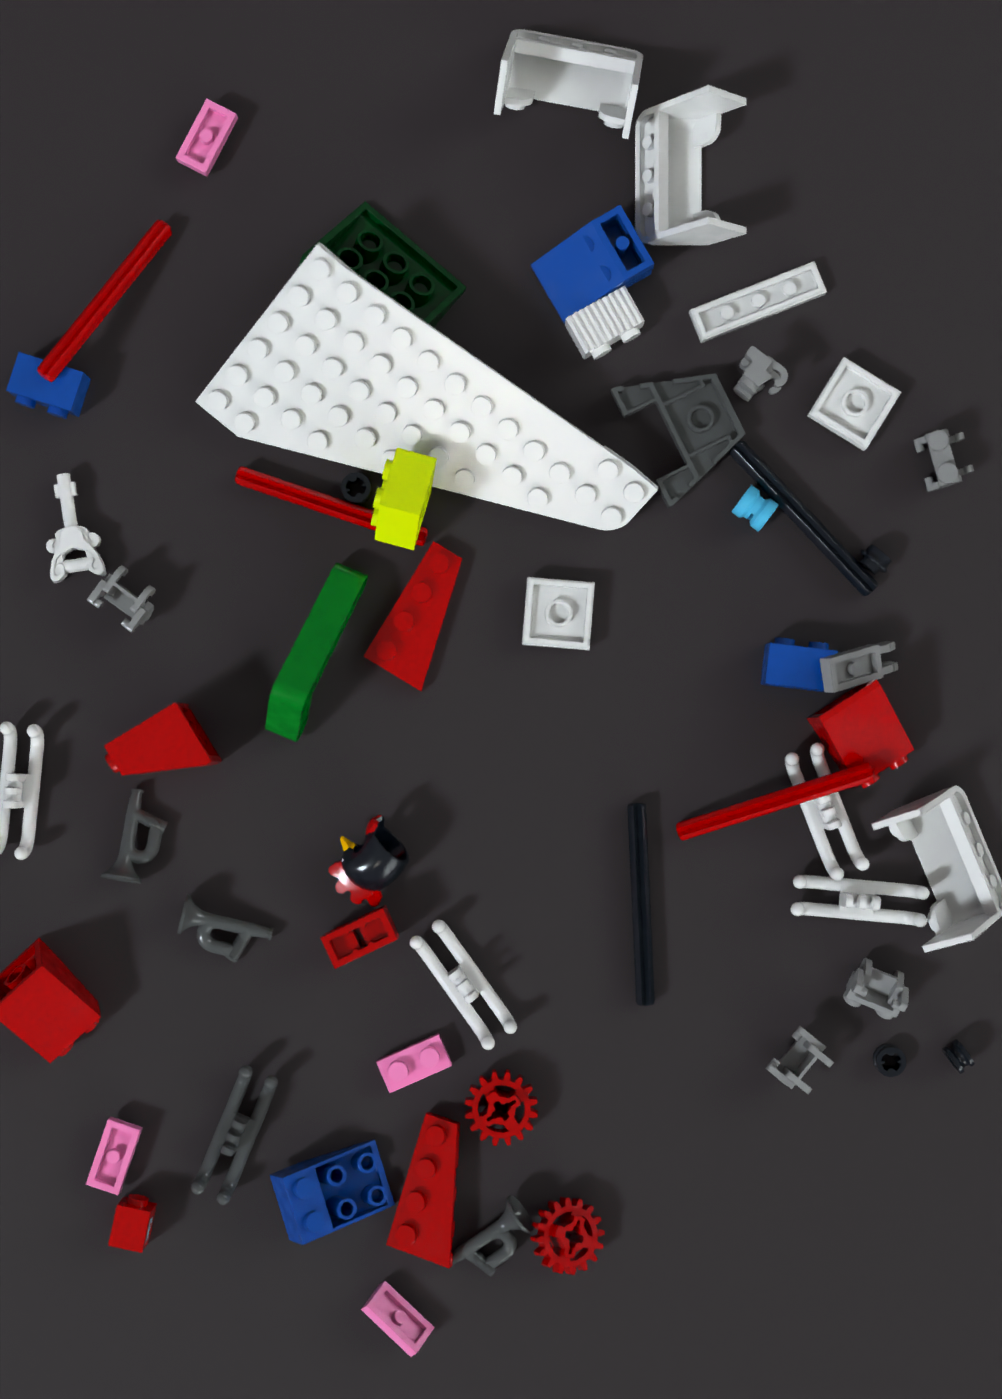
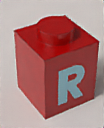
[108,1194,157,1253]

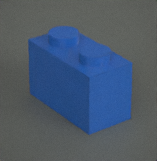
[6,352,91,419]
[760,637,838,692]

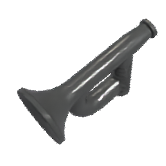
[100,789,168,884]
[177,894,273,962]
[451,1195,533,1276]

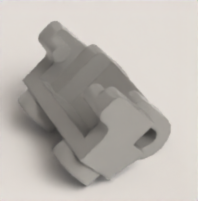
[733,346,788,401]
[913,428,974,492]
[87,565,156,633]
[843,958,909,1020]
[766,1026,834,1094]

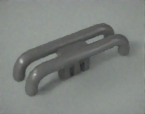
[191,1065,278,1205]

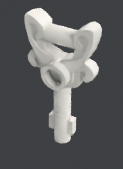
[46,473,107,584]

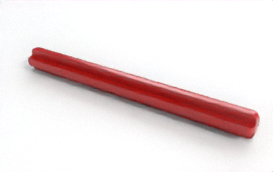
[37,219,172,382]
[235,466,428,546]
[676,762,875,841]

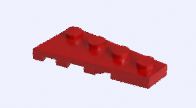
[363,541,463,692]
[386,1112,460,1269]

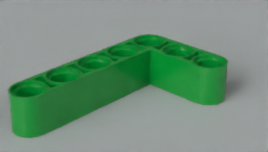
[265,562,368,742]

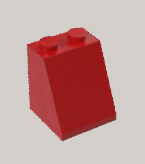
[807,679,914,789]
[104,702,222,776]
[0,938,101,1063]

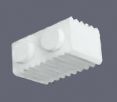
[565,286,645,360]

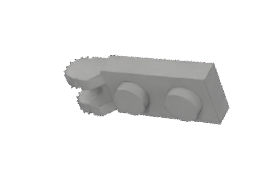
[820,641,898,693]

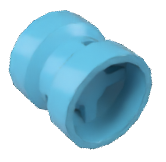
[731,484,779,532]

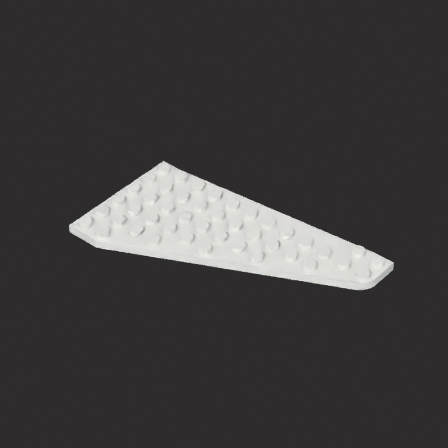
[195,242,658,530]

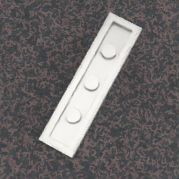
[689,261,827,343]

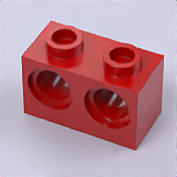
[320,905,400,969]

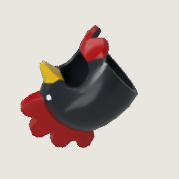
[329,815,409,907]

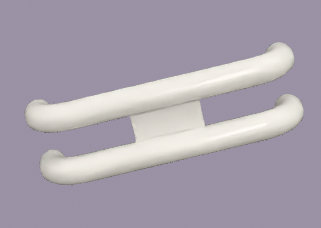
[0,721,44,860]
[785,742,870,881]
[790,875,930,927]
[409,919,517,1050]

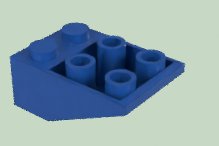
[531,205,655,324]
[270,1139,395,1245]

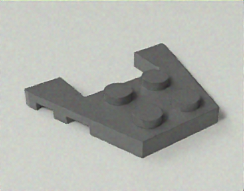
[610,373,746,509]

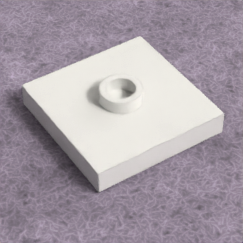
[807,357,901,451]
[522,577,595,650]

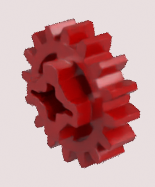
[465,1069,538,1146]
[530,1197,605,1275]

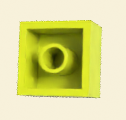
[371,448,437,550]

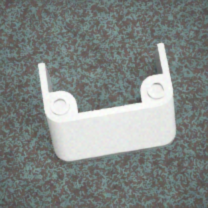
[494,29,643,139]
[635,85,747,245]
[872,785,1002,952]

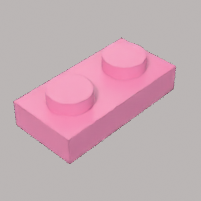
[175,98,238,177]
[376,1033,452,1093]
[86,1117,143,1195]
[361,1281,435,1357]

